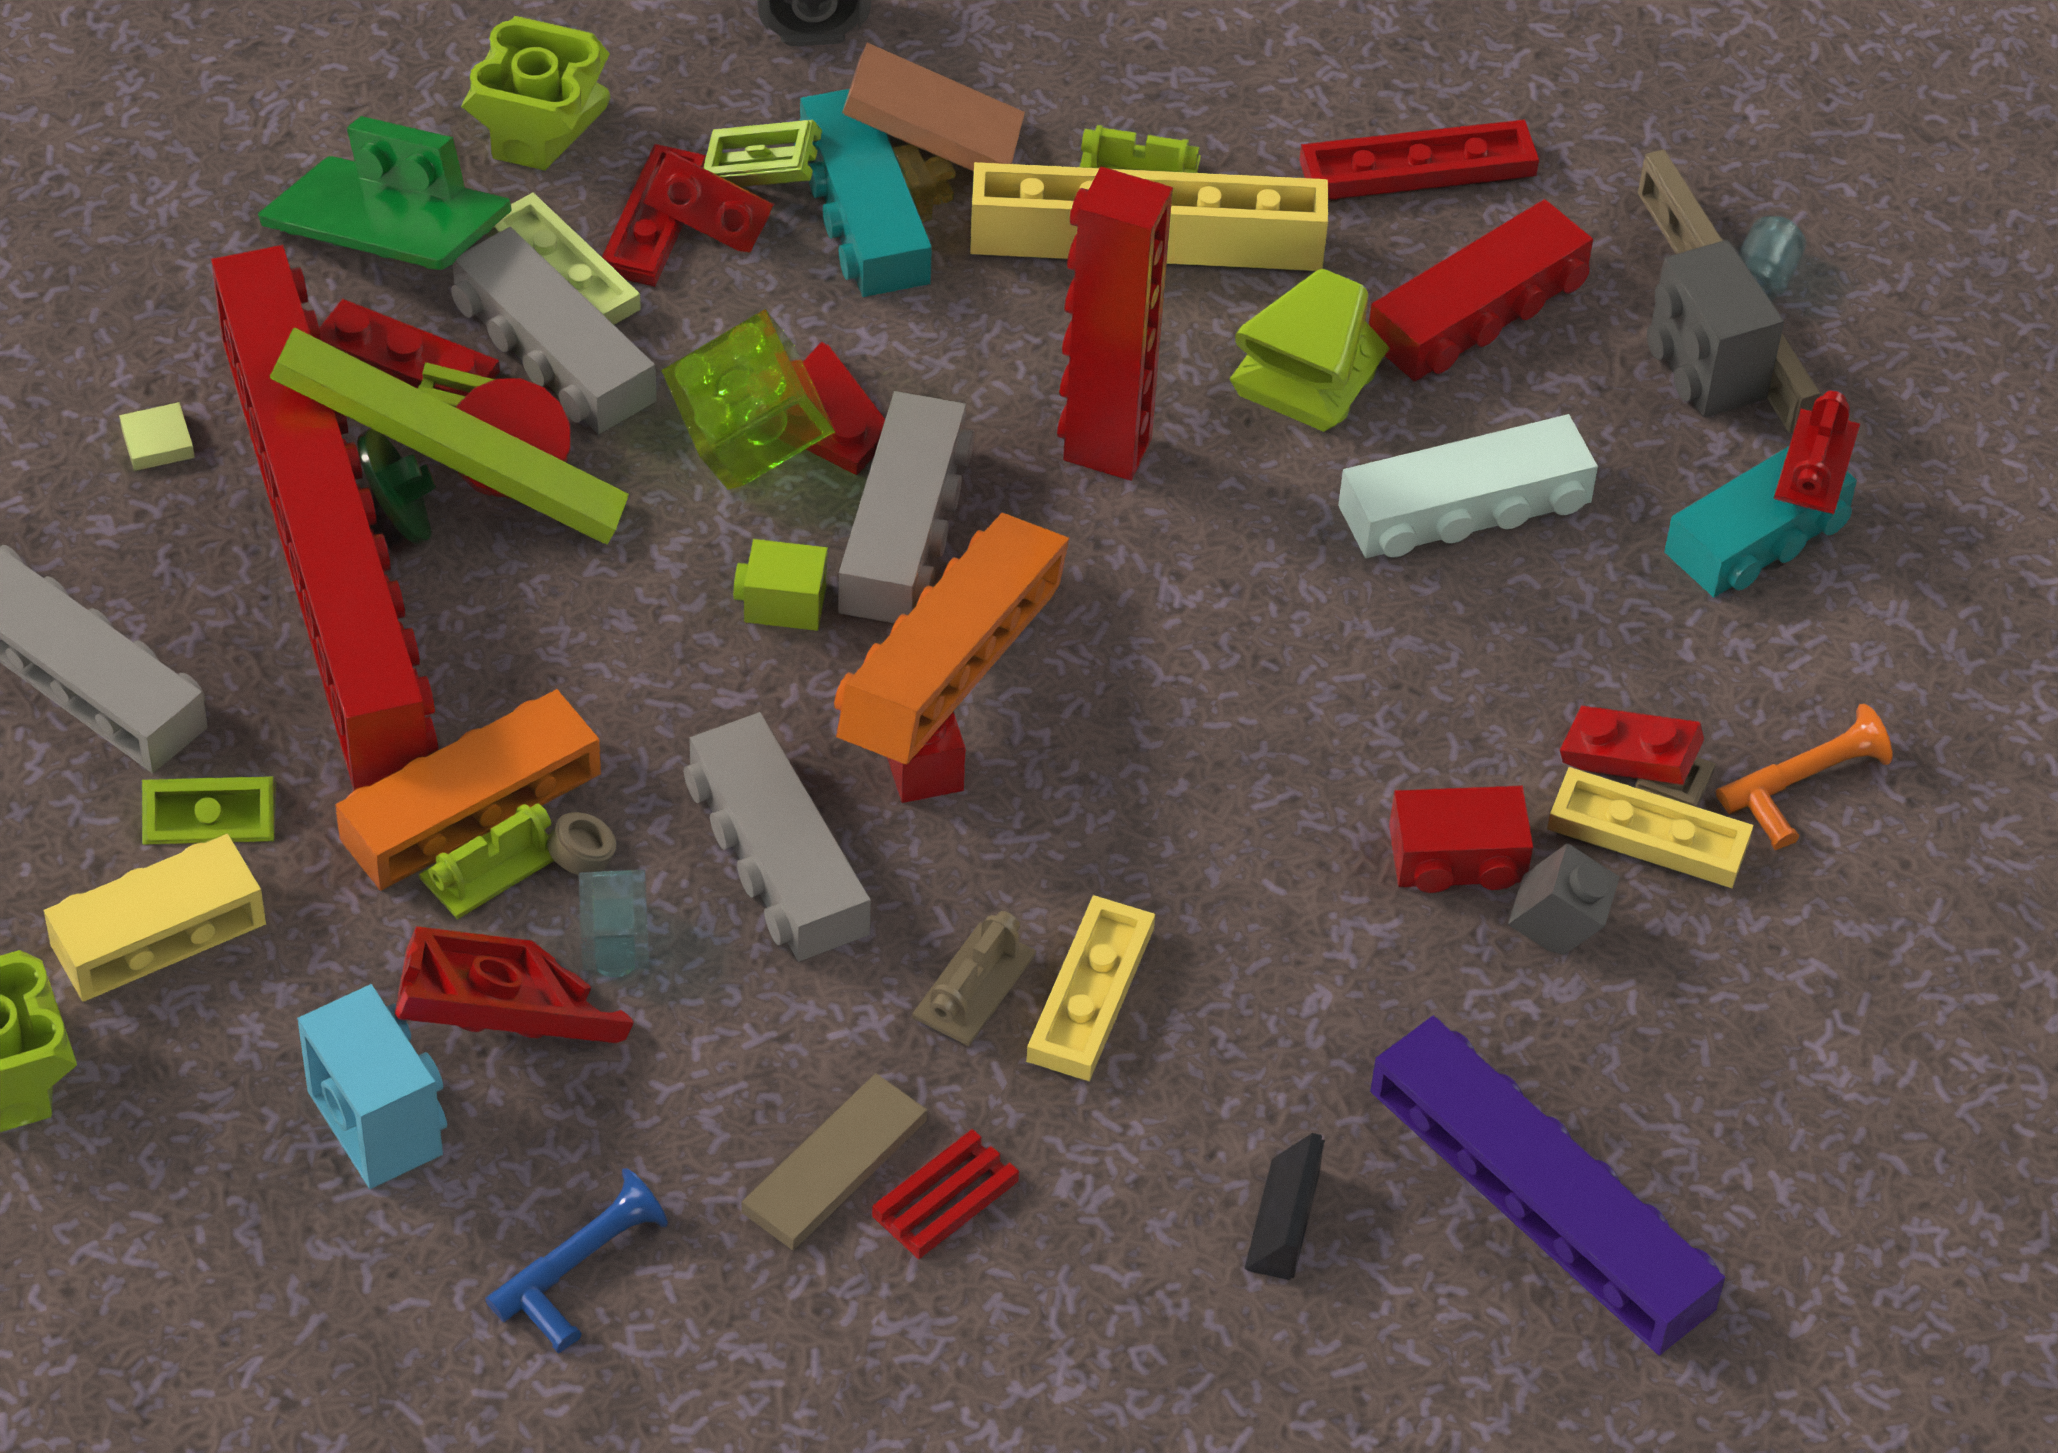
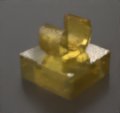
[893,144,956,222]

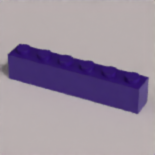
[1370,1015,1725,1356]

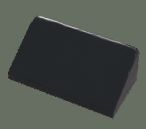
[1244,1133,1325,1280]

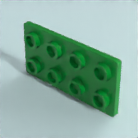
[258,116,512,270]

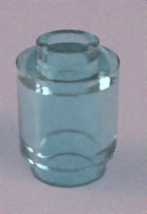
[1738,216,1806,301]

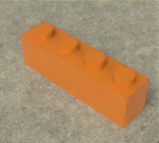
[335,689,601,891]

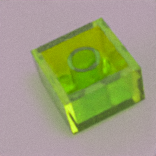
[661,309,835,490]

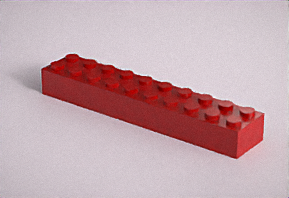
[211,245,439,791]

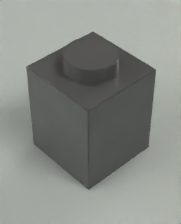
[1508,843,1620,955]

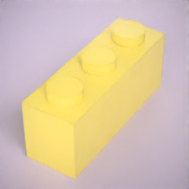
[44,833,266,1002]

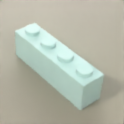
[1338,414,1598,559]

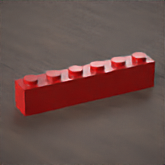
[1057,166,1173,481]

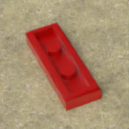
[602,144,706,287]

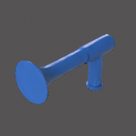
[485,1168,668,1354]

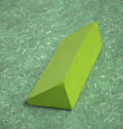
[142,776,277,845]

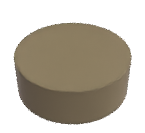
[547,812,616,876]

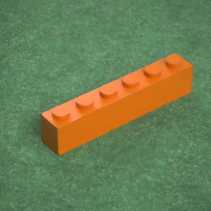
[834,512,1069,765]

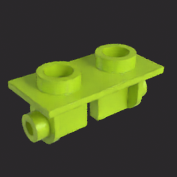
[1080,125,1201,173]
[419,803,555,920]

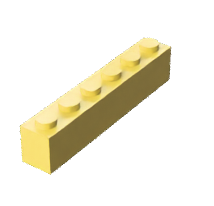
[970,162,1328,271]

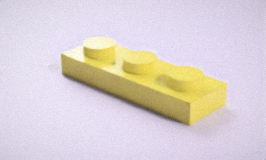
[1547,767,1754,888]
[1026,895,1155,1082]

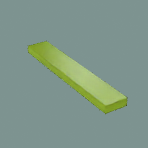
[269,327,629,545]

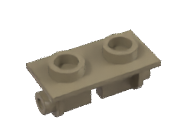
[912,911,1036,1046]

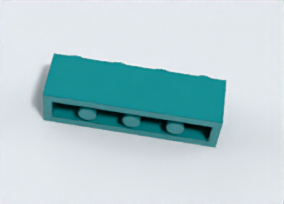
[794,89,932,297]

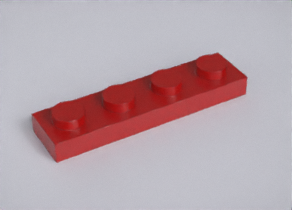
[1299,119,1539,200]

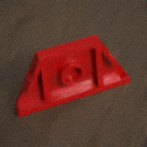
[395,926,634,1043]

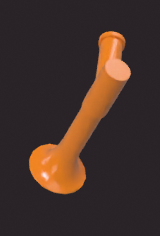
[1716,704,1893,850]

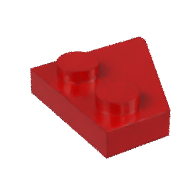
[756,342,885,475]

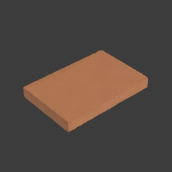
[842,43,1025,171]

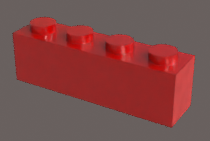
[1369,199,1593,382]

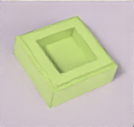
[119,402,195,471]

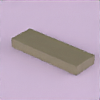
[741,1073,927,1251]

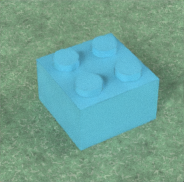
[297,984,447,1189]

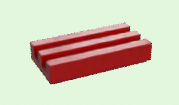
[872,1129,1019,1260]

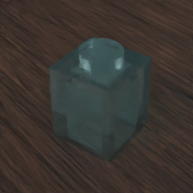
[579,870,649,977]

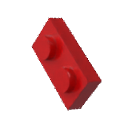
[1560,705,1704,785]

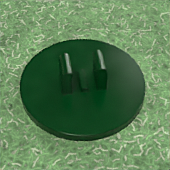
[357,429,436,544]

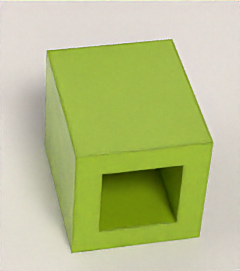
[733,539,828,631]

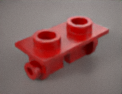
[643,151,774,253]
[1774,391,1860,515]

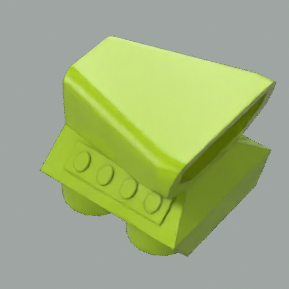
[461,16,611,171]
[1229,269,1390,432]
[0,950,77,1132]

